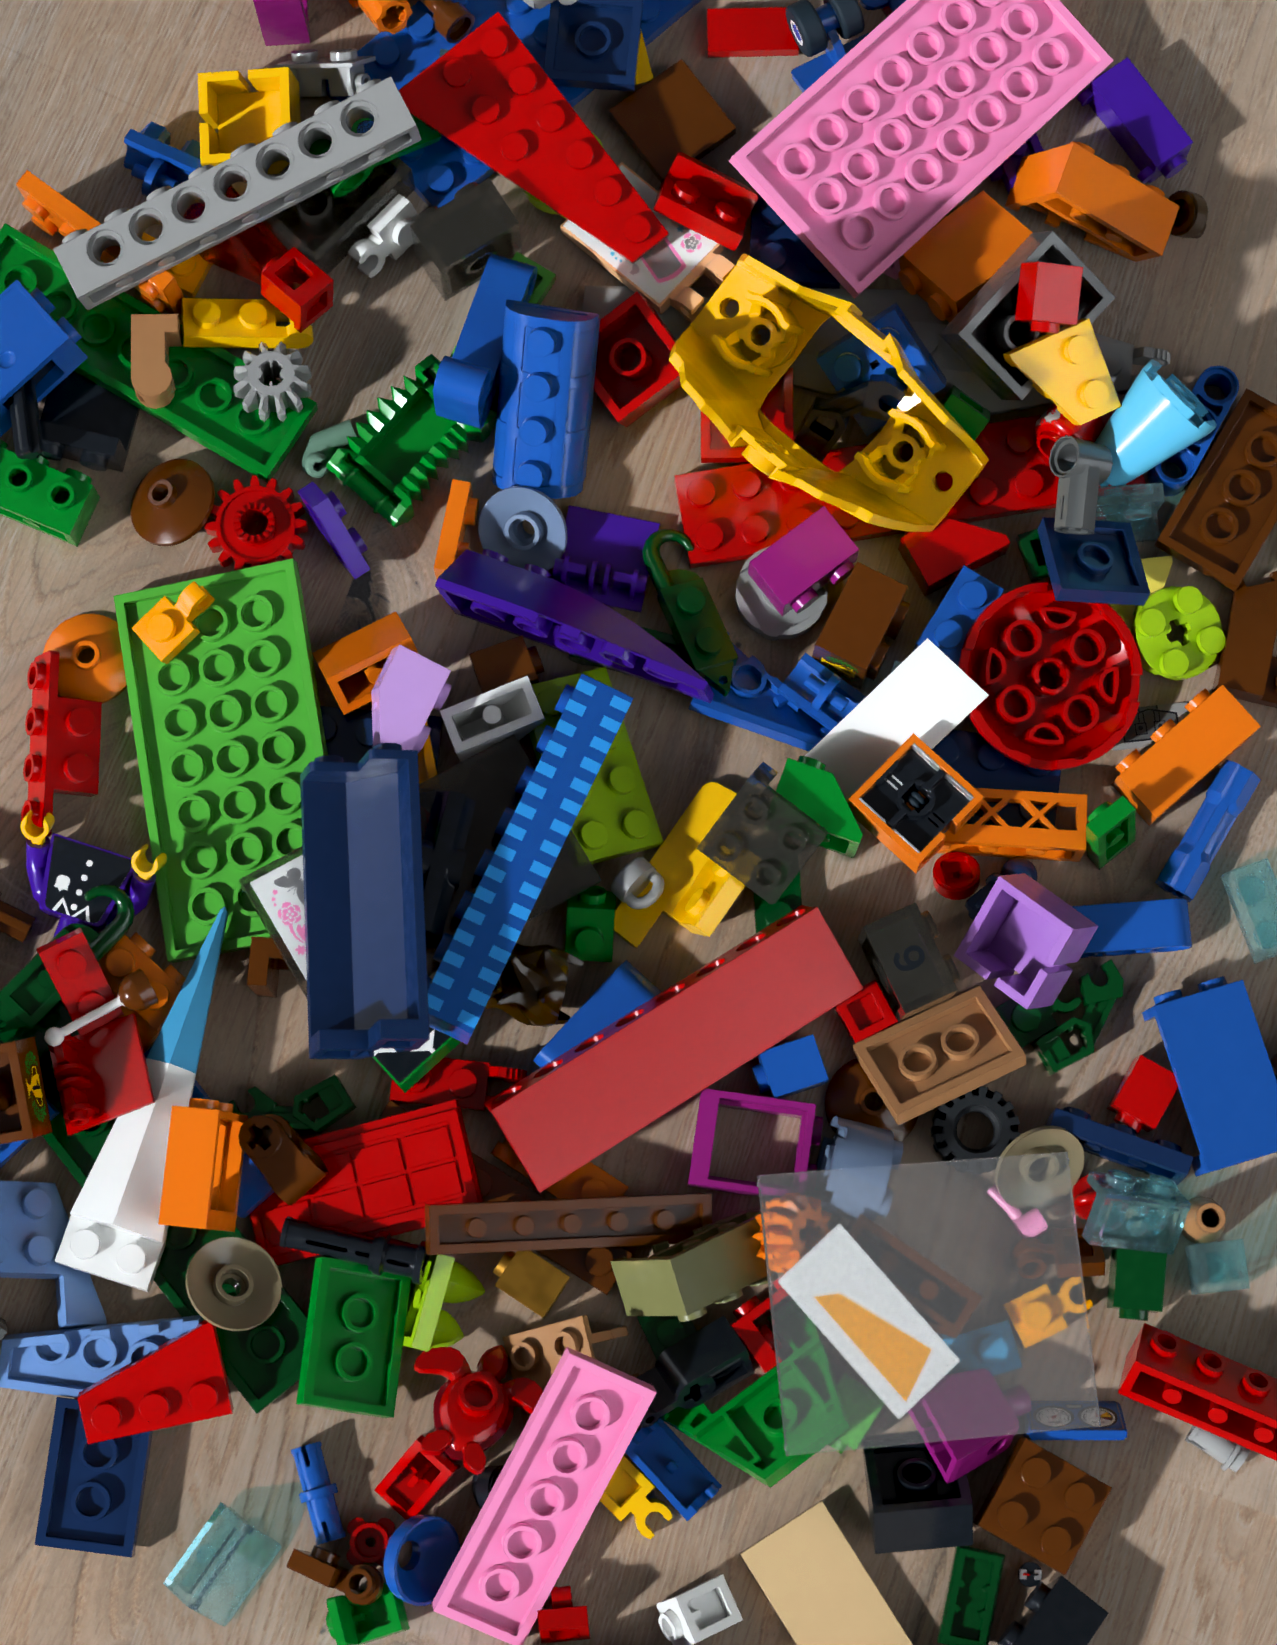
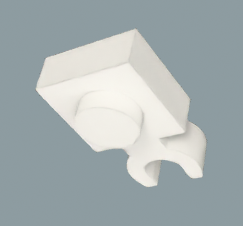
[348,194,427,278]

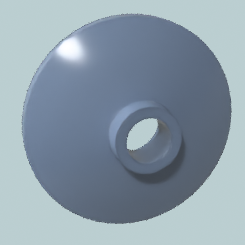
[478,486,568,571]

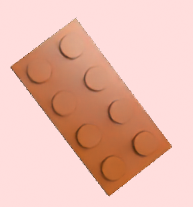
[16,170,185,316]

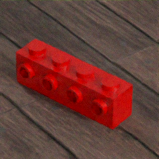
[1118,1323,1277,1461]

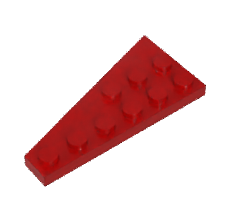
[398,12,669,264]

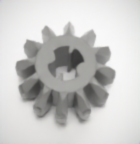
[233,341,312,422]

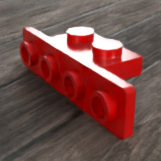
[21,650,102,840]

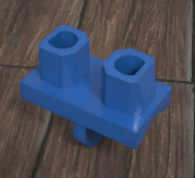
[124,121,202,196]
[777,652,866,731]

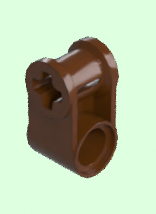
[238,1114,329,1206]

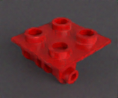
[48,1013,155,1136]

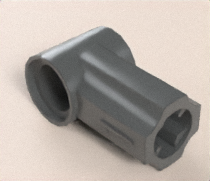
[1049,435,1113,535]

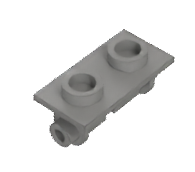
[274,48,376,98]

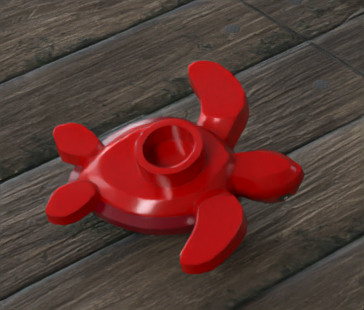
[414,1345,543,1475]

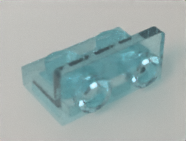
[1096,483,1165,543]
[1082,1169,1191,1255]

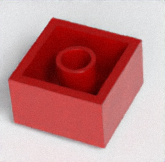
[594,291,681,428]

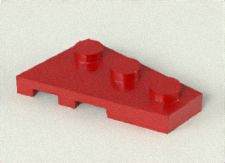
[77,1320,234,1444]

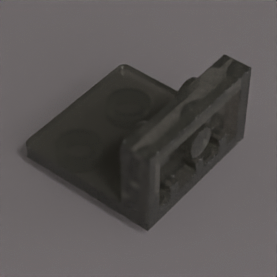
[697,762,828,904]

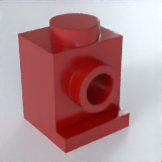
[261,247,334,333]

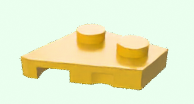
[1003,318,1121,425]

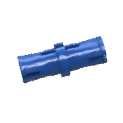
[291,1441,346,1545]

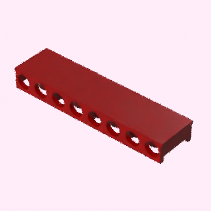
[484,905,864,1193]

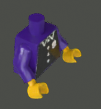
[20,810,167,938]

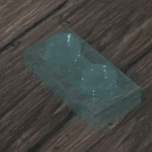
[1220,858,1277,964]

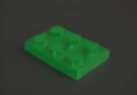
[296,1257,411,1418]

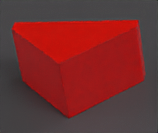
[374,1433,461,1520]

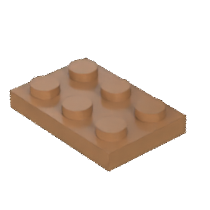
[853,985,1026,1125]

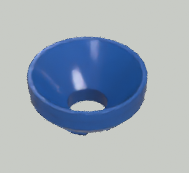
[383,1514,461,1606]

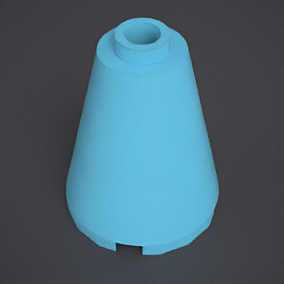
[1094,359,1217,489]

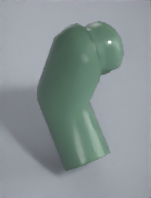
[302,419,357,478]

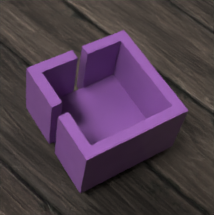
[954,873,1099,1010]

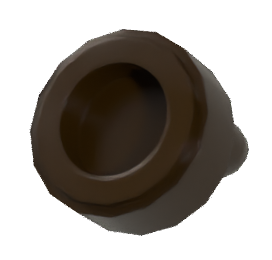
[1168,190,1208,238]

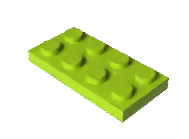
[528,667,663,869]

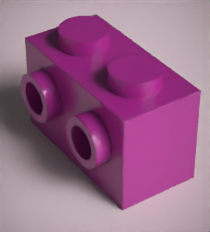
[748,506,859,617]

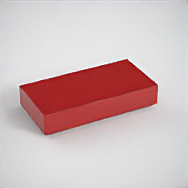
[707,7,799,58]

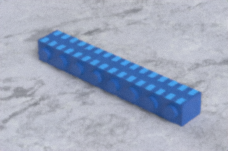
[427,674,634,1044]

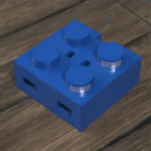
[816,302,947,436]

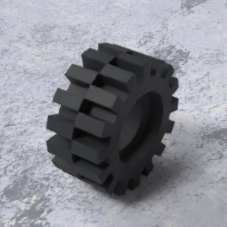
[931,1086,1020,1175]

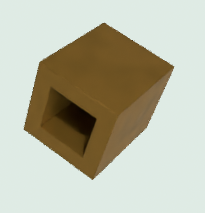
[493,1251,571,1319]

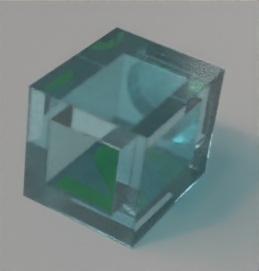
[1185,1239,1250,1295]

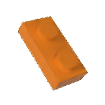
[434,479,479,579]

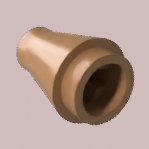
[1178,1196,1226,1245]

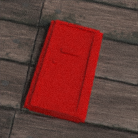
[250,1099,483,1266]

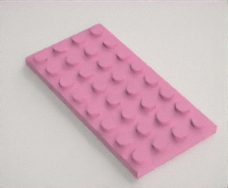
[729,0,1114,299]

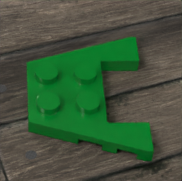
[660,1299,849,1488]

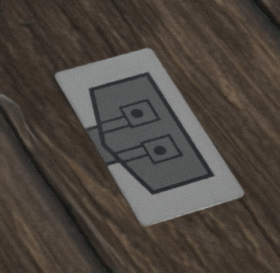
[1112,702,1189,751]

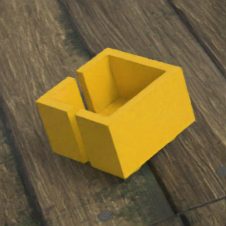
[198,67,301,174]

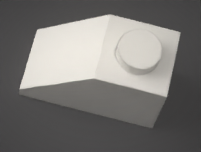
[440,675,545,766]

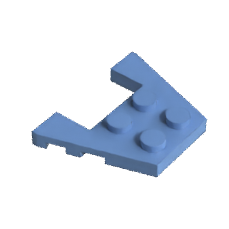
[0,1181,107,1329]

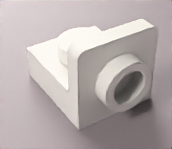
[656,1574,743,1645]

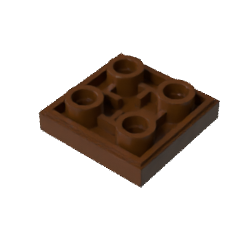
[609,59,736,183]

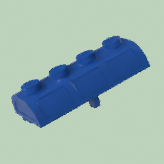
[492,299,600,499]

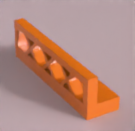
[937,788,1088,862]

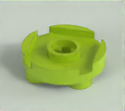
[1131,586,1226,681]

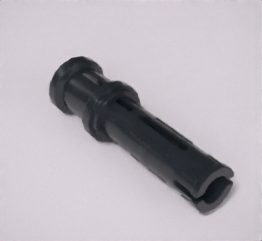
[280,1216,430,1285]

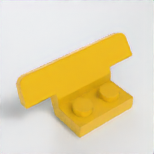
[614,782,764,948]

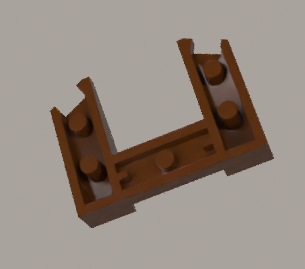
[1211,571,1277,708]

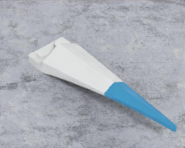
[55,906,228,1292]

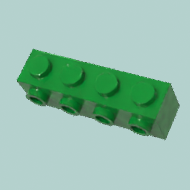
[0,439,100,547]

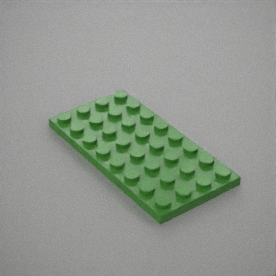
[114,558,328,963]

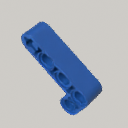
[433,254,537,429]

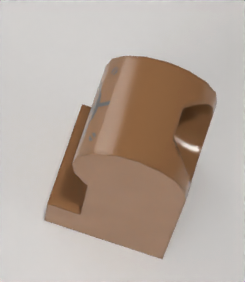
[131,314,182,409]

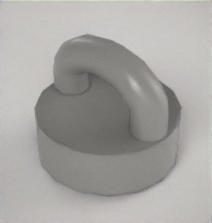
[611,857,665,910]

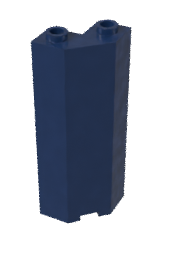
[300,743,430,1059]

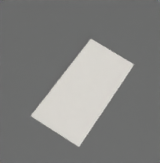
[805,638,989,801]

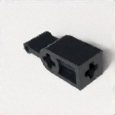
[636,1316,755,1428]

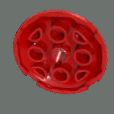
[959,582,1143,770]

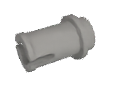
[1185,1425,1251,1472]

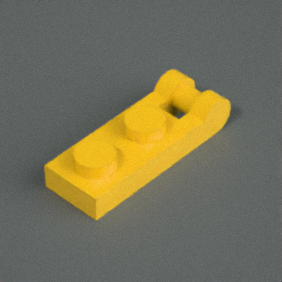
[181,298,314,349]

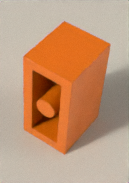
[312,611,419,715]

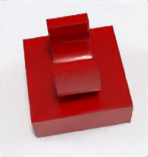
[537,1586,590,1644]

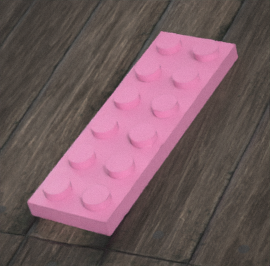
[432,1347,657,1645]

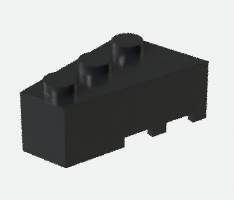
[997,1575,1109,1645]

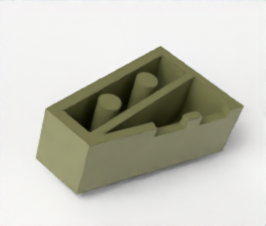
[610,1209,778,1322]

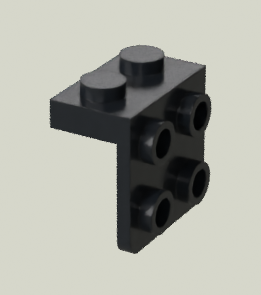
[39,371,140,472]

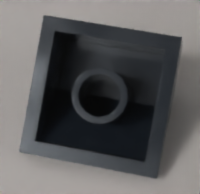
[862,1436,973,1554]

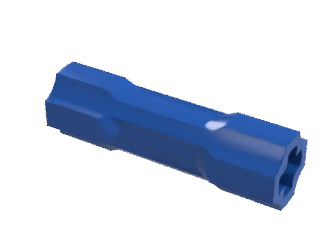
[1155,760,1261,903]

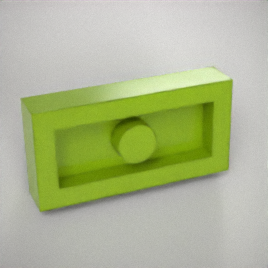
[403,1254,485,1352]

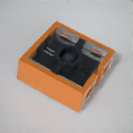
[848,733,984,873]

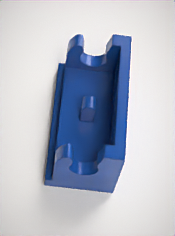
[625,1418,722,1521]

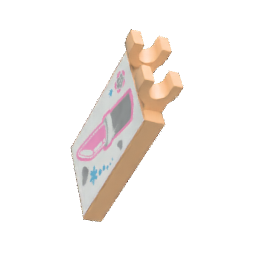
[560,162,735,323]

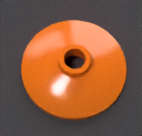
[43,614,127,704]

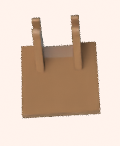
[503,1315,639,1427]

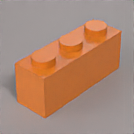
[1111,684,1261,826]

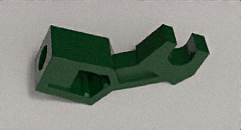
[1032,960,1124,1076]
[228,1074,357,1134]

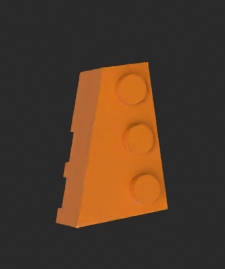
[1005,142,1180,262]

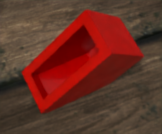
[898,517,1011,596]

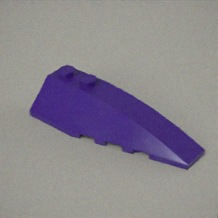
[435,549,714,703]

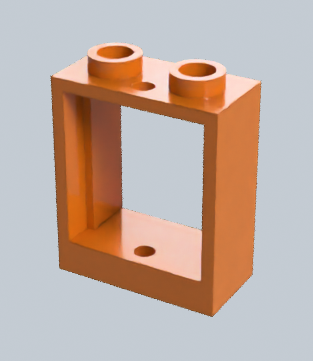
[158,1098,248,1232]

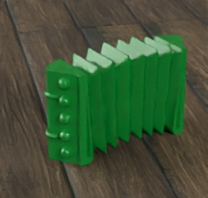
[326,354,497,528]

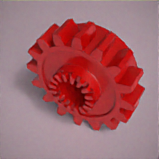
[204,475,309,571]

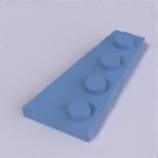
[0,1315,202,1398]

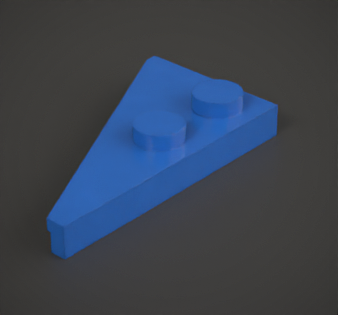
[688,631,830,751]

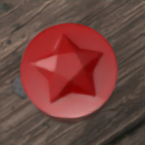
[933,851,980,900]

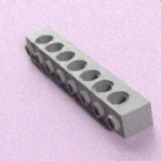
[53,76,422,310]

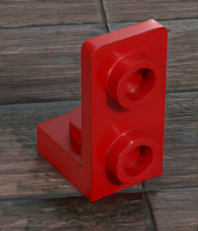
[731,1275,788,1373]

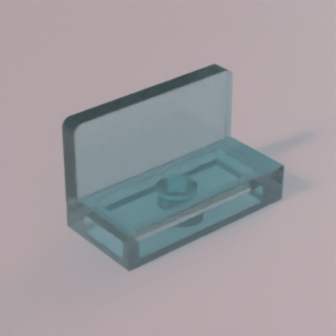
[163,1502,281,1626]

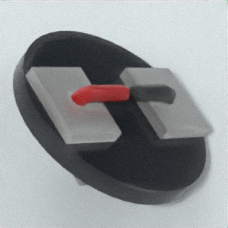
[1018,1562,1042,1587]

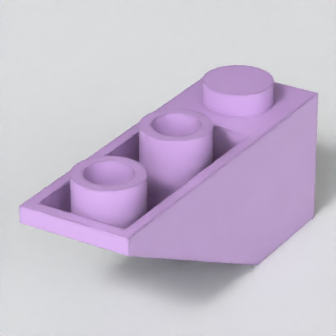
[371,645,452,753]

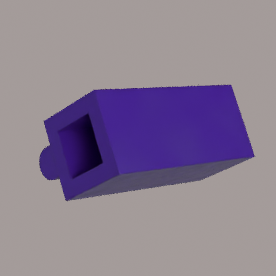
[1077,57,1193,184]

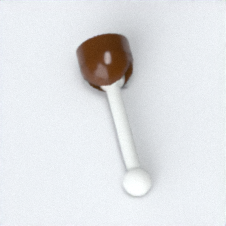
[45,969,158,1046]

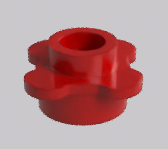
[346,1517,395,1567]

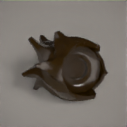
[484,943,584,1027]

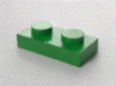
[1086,796,1136,870]

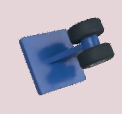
[786,0,869,93]

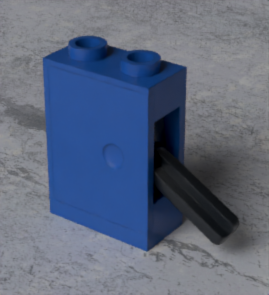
[0,279,88,460]

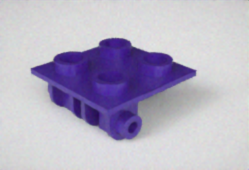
[552,505,660,613]

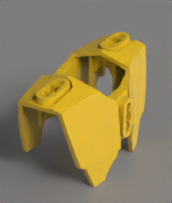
[669,253,989,532]

